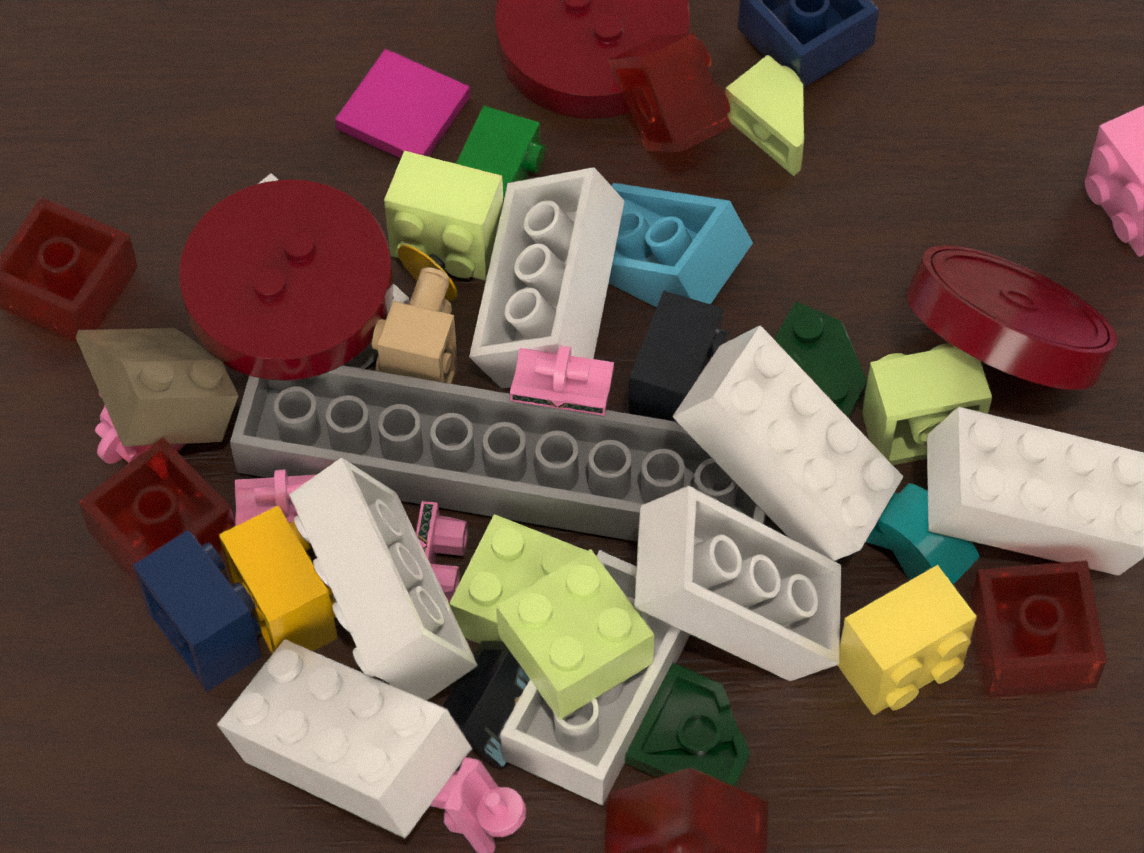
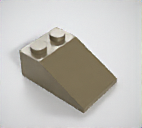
[76,328,238,446]

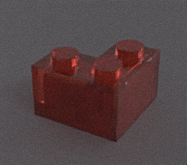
[605,768,768,853]

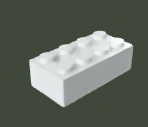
[469,167,625,388]
[672,325,903,561]
[927,407,1144,576]
[289,457,478,701]
[635,486,841,681]
[500,550,691,806]
[217,639,472,838]

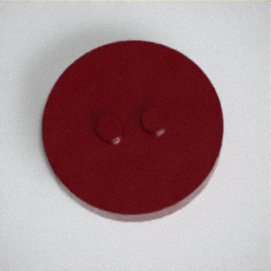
[495,0,690,119]
[179,179,393,381]
[906,245,1118,390]

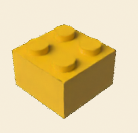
[219,505,338,654]

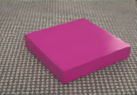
[335,49,471,159]

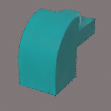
[865,483,980,585]

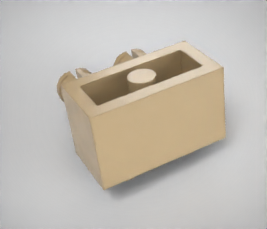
[372,267,458,384]

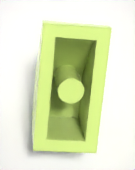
[724,55,804,176]

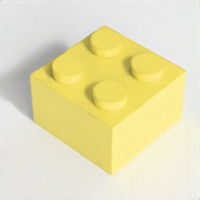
[837,565,977,716]

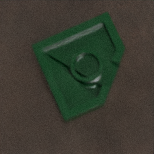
[774,301,867,420]
[625,662,750,809]

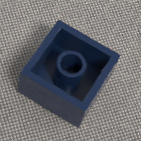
[738,0,879,88]
[133,530,262,692]

